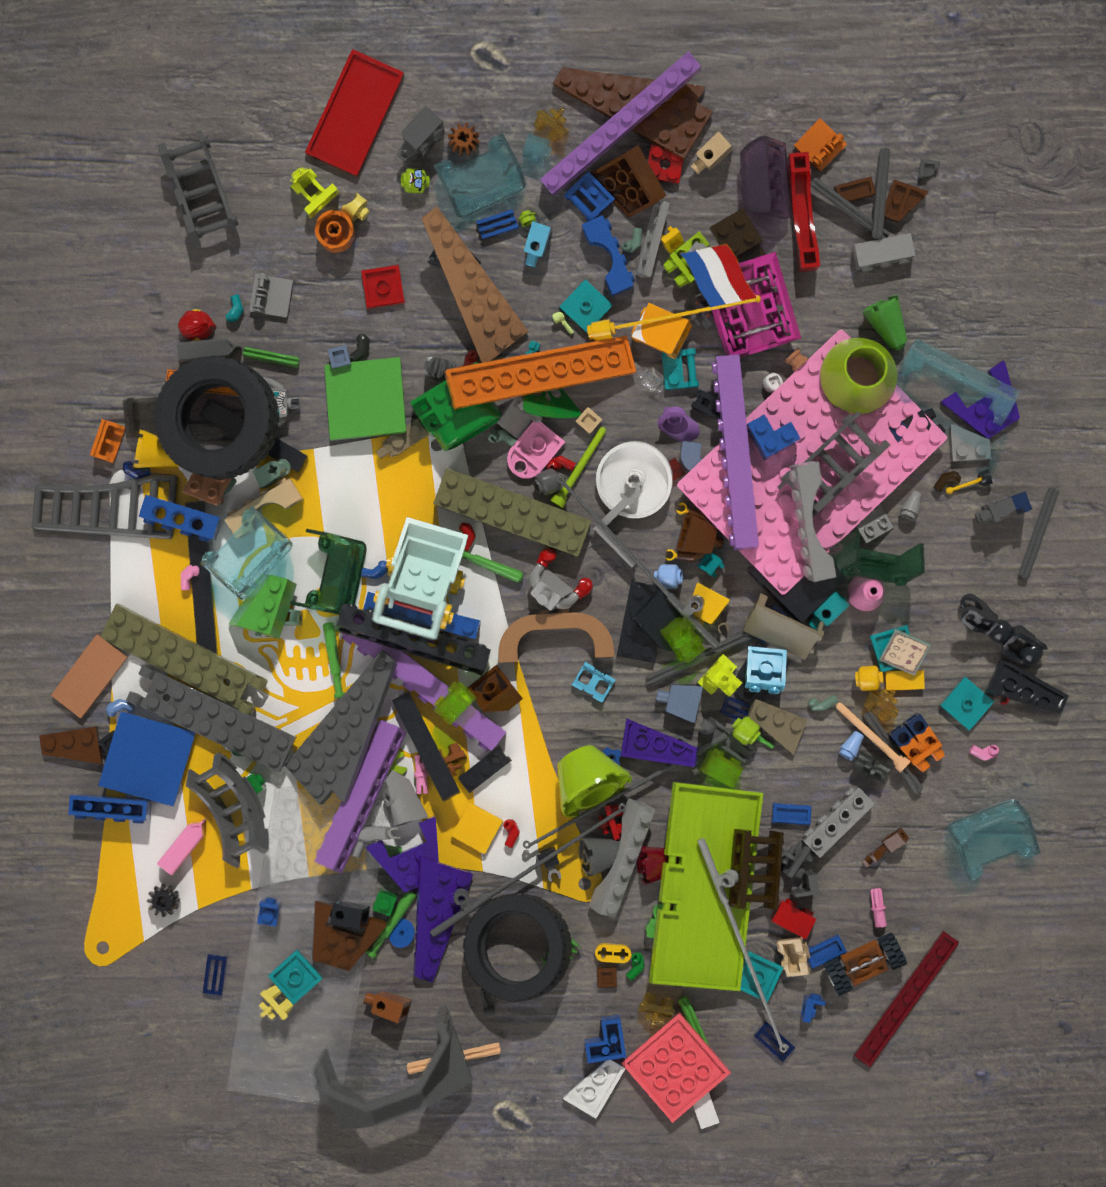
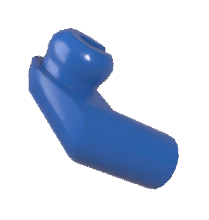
[361,560,388,579]

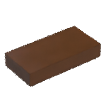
[834,176,876,203]

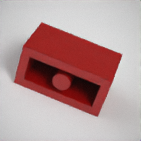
[770,898,817,940]

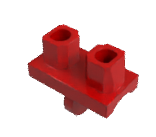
[597,804,623,840]

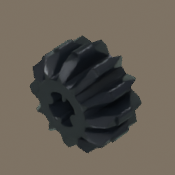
[147,884,181,917]

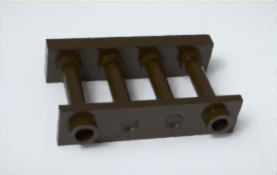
[729,829,784,910]

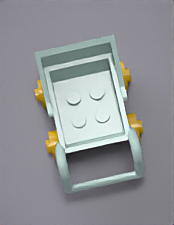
[373,517,468,639]

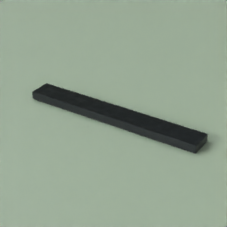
[185,501,218,654]

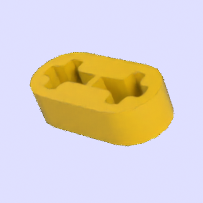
[595,943,631,963]

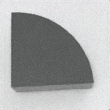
[918,159,940,179]

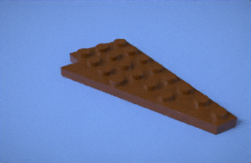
[553,67,713,161]

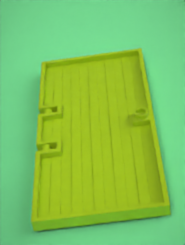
[649,782,764,991]

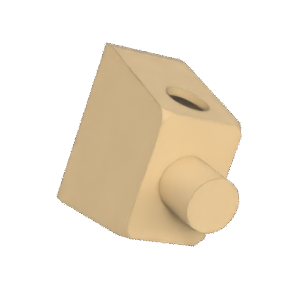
[691,131,733,174]

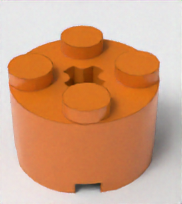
[315,210,355,253]

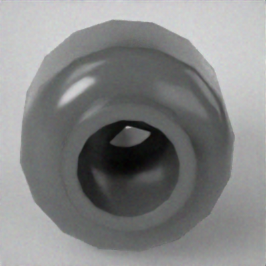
[533,468,563,496]

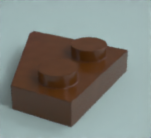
[884,180,928,223]

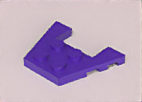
[940,360,1020,439]
[365,816,439,893]

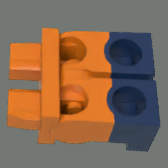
[888,712,945,772]

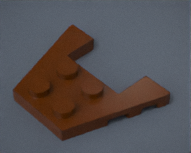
[312,900,387,971]

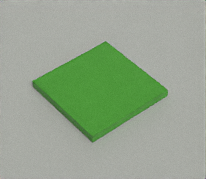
[324,357,407,441]

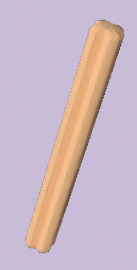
[407,1043,501,1074]

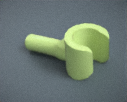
[552,312,574,335]

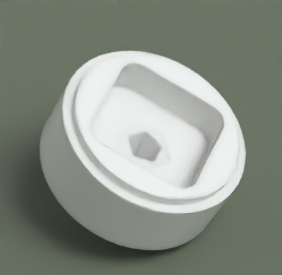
[763,373,783,393]

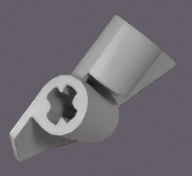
[383,770,428,827]

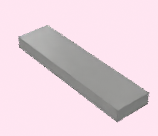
[636,201,670,278]

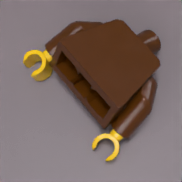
[665,503,724,562]

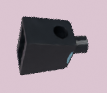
[329,901,371,929]

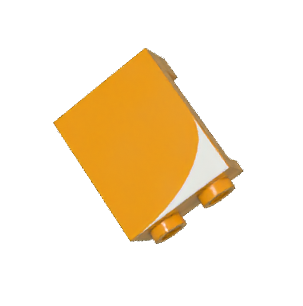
[631,303,692,360]

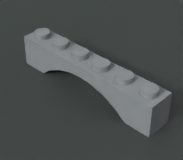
[789,461,836,582]
[589,798,655,918]

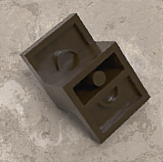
[709,208,766,263]

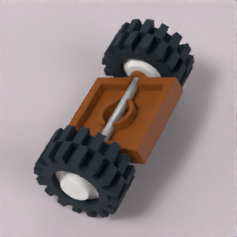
[824,932,907,996]

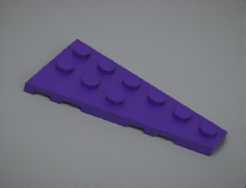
[413,856,473,982]

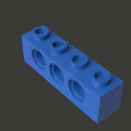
[138,495,222,542]

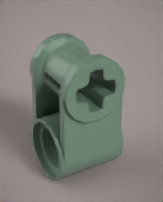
[252,459,291,489]

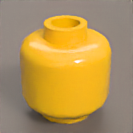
[855,666,884,691]

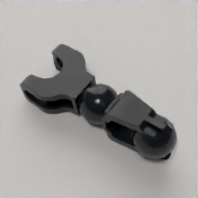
[960,593,1048,668]

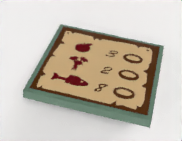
[879,629,931,676]

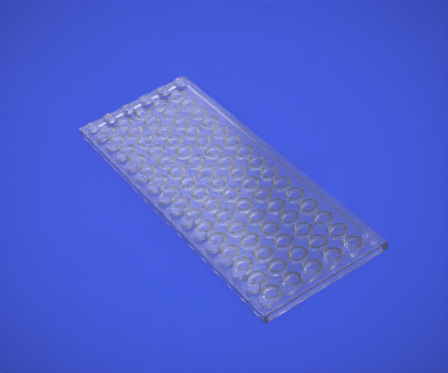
[226,784,389,1107]

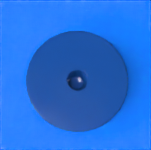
[389,919,415,948]

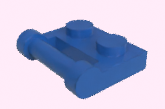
[564,171,615,221]

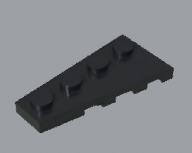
[984,658,1069,714]

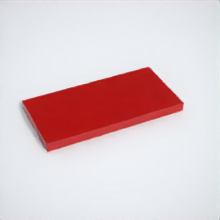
[305,49,405,177]

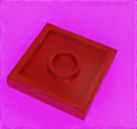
[361,265,405,309]

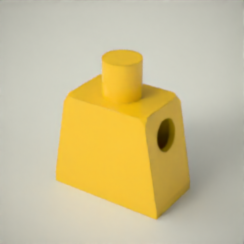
[690,583,731,630]

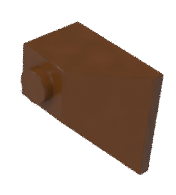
[467,665,523,712]

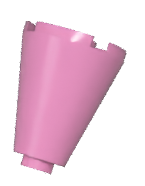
[847,573,885,611]

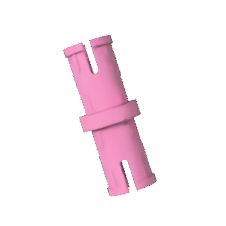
[414,755,429,794]

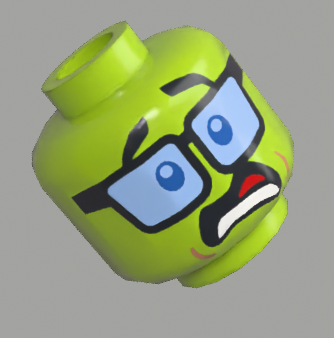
[401,168,430,194]

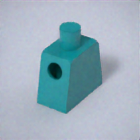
[808,590,849,630]

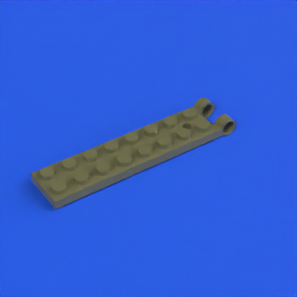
[100,603,268,715]

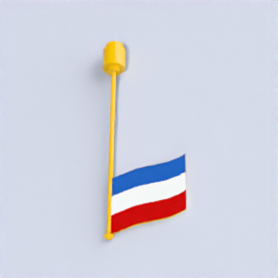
[587,244,761,341]

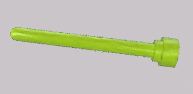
[550,427,606,509]

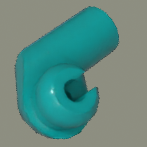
[226,294,244,323]

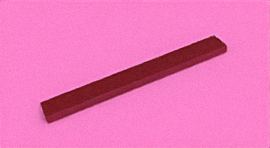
[854,931,960,1068]

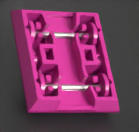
[712,252,801,357]

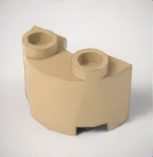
[777,937,810,977]

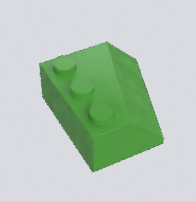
[228,574,297,639]

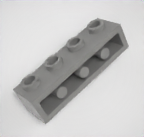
[801,786,875,858]

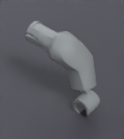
[351,826,401,858]

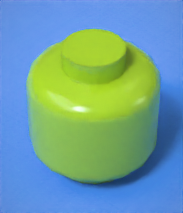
[732,716,761,745]

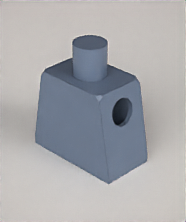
[656,685,703,723]

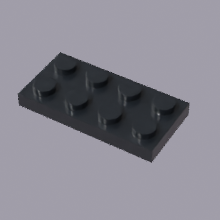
[616,581,669,663]

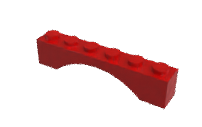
[787,152,820,272]

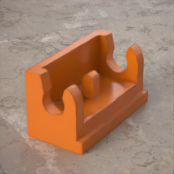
[90,419,126,463]

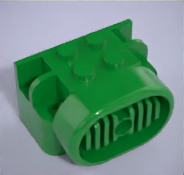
[410,362,502,451]

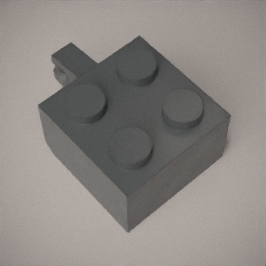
[397,106,445,163]

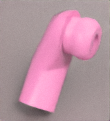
[181,565,199,590]
[969,745,999,761]

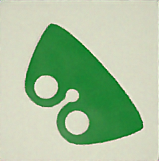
[523,388,581,418]

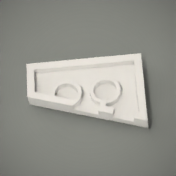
[563,1060,626,1118]

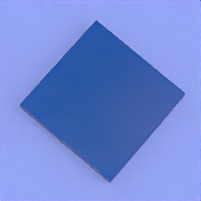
[98,711,196,807]

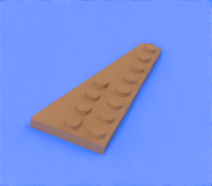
[421,206,528,363]

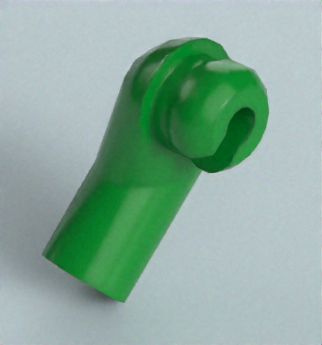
[626,952,645,981]

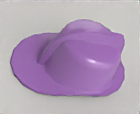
[657,406,700,442]

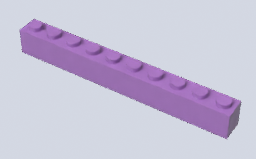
[540,51,702,197]
[712,354,759,550]
[342,618,506,751]

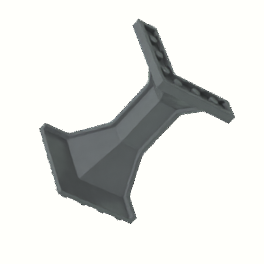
[313,1005,473,1130]

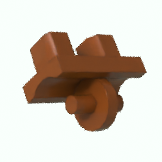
[439,742,467,777]

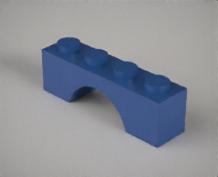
[582,215,635,297]

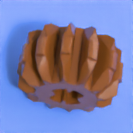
[448,123,480,156]

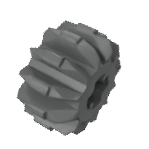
[424,356,456,380]

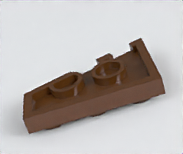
[39,726,103,764]

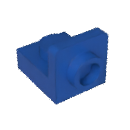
[257,897,281,927]
[800,993,826,1023]

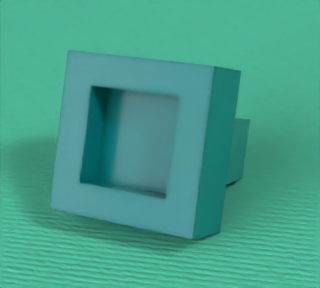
[697,553,724,578]

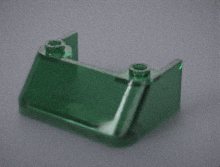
[290,529,367,615]
[829,530,925,586]

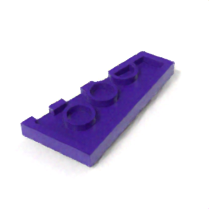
[621,718,699,767]

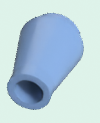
[839,731,864,761]

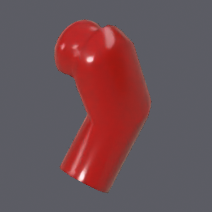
[459,522,476,552]

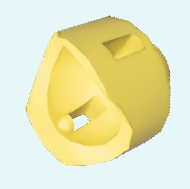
[341,192,370,221]

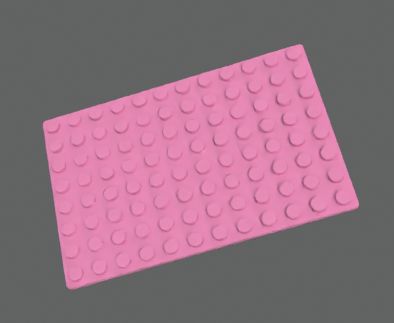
[677,330,947,595]

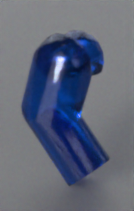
[122,461,152,479]

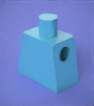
[524,221,552,268]

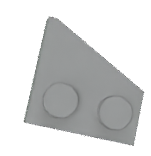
[949,424,991,462]

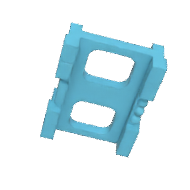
[572,662,615,703]

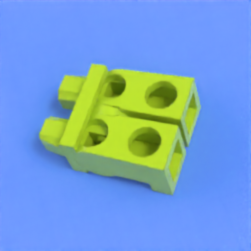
[663,231,710,288]

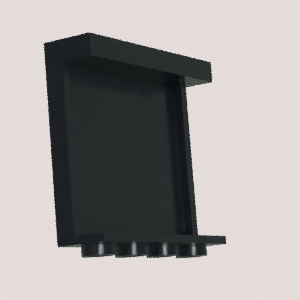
[746,551,851,623]

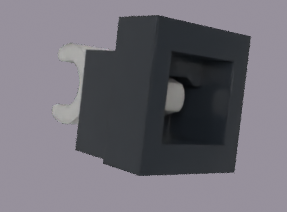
[537,846,561,882]

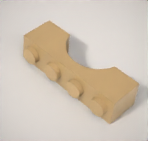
[224,478,304,540]

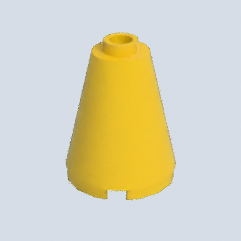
[133,429,179,468]

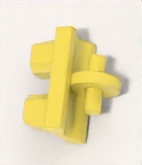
[259,985,293,1020]

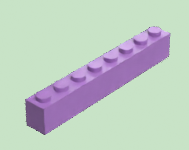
[314,720,407,874]

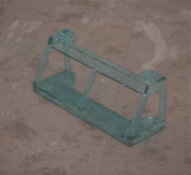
[899,339,1020,426]

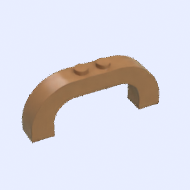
[498,609,614,663]

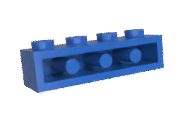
[68,794,152,824]

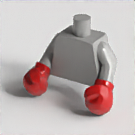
[529,548,593,611]

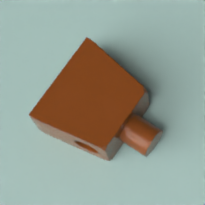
[363,991,412,1023]

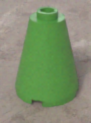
[862,295,908,351]

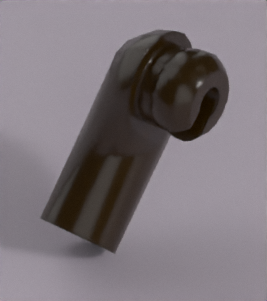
[933,471,961,492]

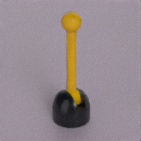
[946,469,993,494]

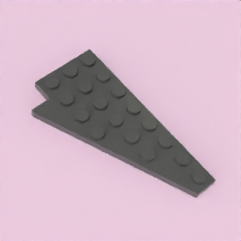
[284,650,397,805]

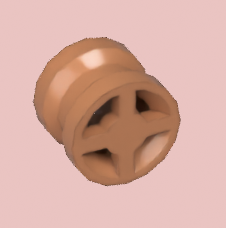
[784,348,808,372]

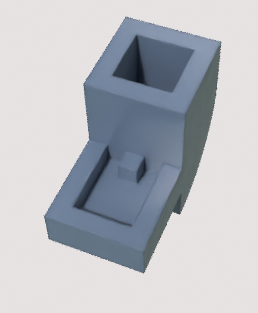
[680,441,702,473]

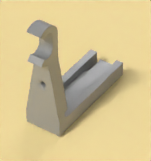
[593,482,640,567]

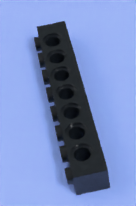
[334,603,491,676]

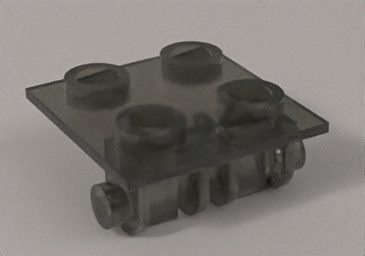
[123,397,158,438]

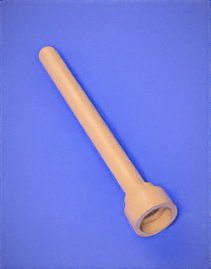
[836,703,911,773]

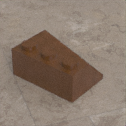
[591,145,667,218]

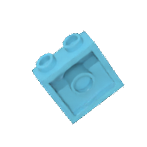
[745,646,787,694]

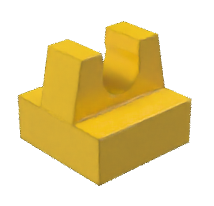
[661,226,685,254]

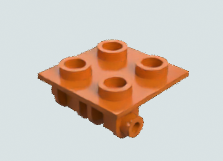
[793,118,847,172]

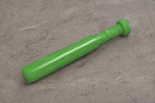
[462,551,524,583]
[323,622,345,699]
[366,890,416,958]

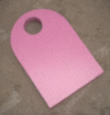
[507,422,565,479]

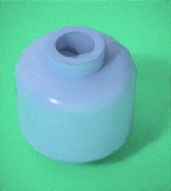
[654,564,683,589]

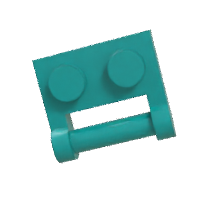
[661,348,699,390]

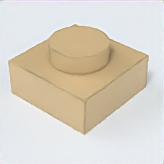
[575,407,602,434]

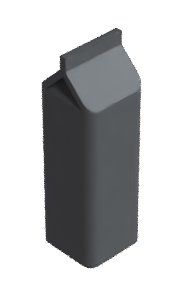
[177,338,242,363]

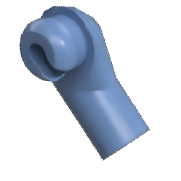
[106,699,135,717]

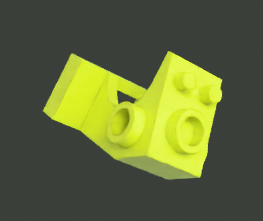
[290,167,339,219]
[697,654,742,697]

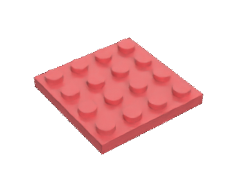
[621,1012,731,1123]

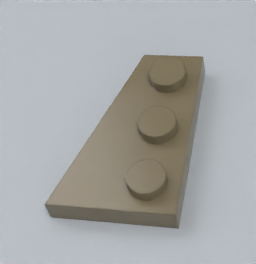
[747,699,808,755]

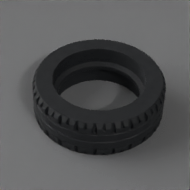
[463,894,572,1002]

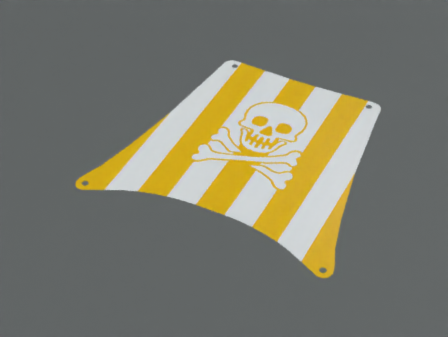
[84,429,603,966]

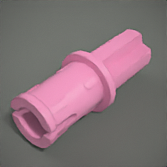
[870,888,887,927]

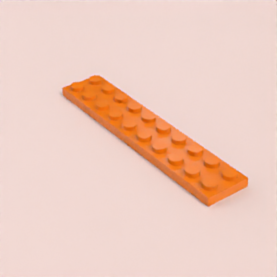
[444,335,637,409]

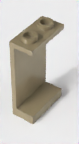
[742,594,824,660]

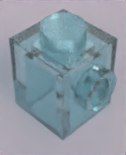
[522,133,552,164]

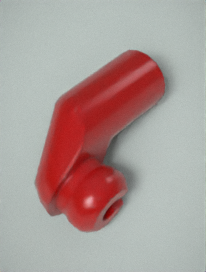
[547,456,576,472]
[503,819,520,848]

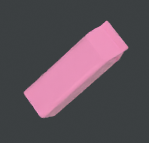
[157,819,206,875]

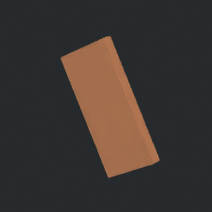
[51,634,128,718]

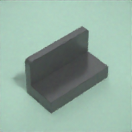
[791,870,819,897]

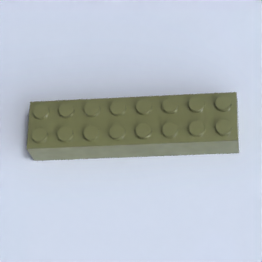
[433,468,591,558]

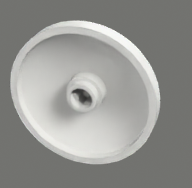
[596,441,673,518]

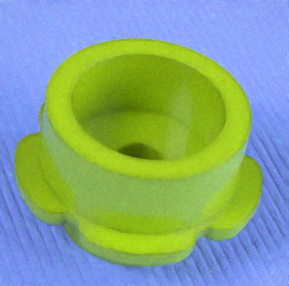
[518,210,536,227]

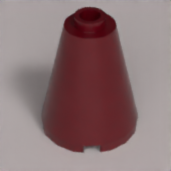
[636,846,679,885]

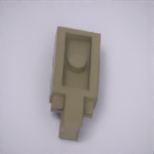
[376,419,428,459]

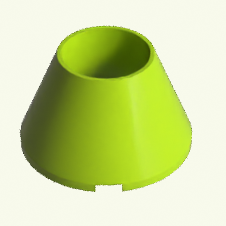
[820,338,897,414]
[557,745,632,817]

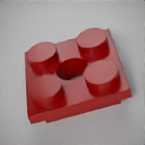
[648,144,683,184]

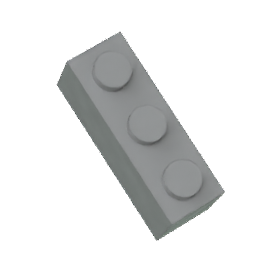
[852,233,915,272]

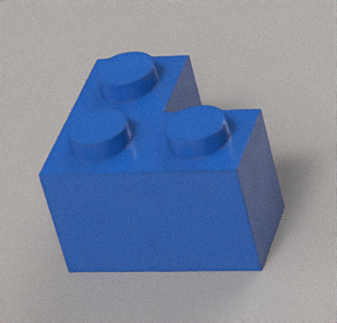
[747,414,801,461]
[585,1014,626,1063]

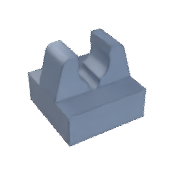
[328,345,351,369]

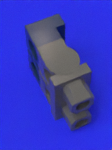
[974,491,1032,524]

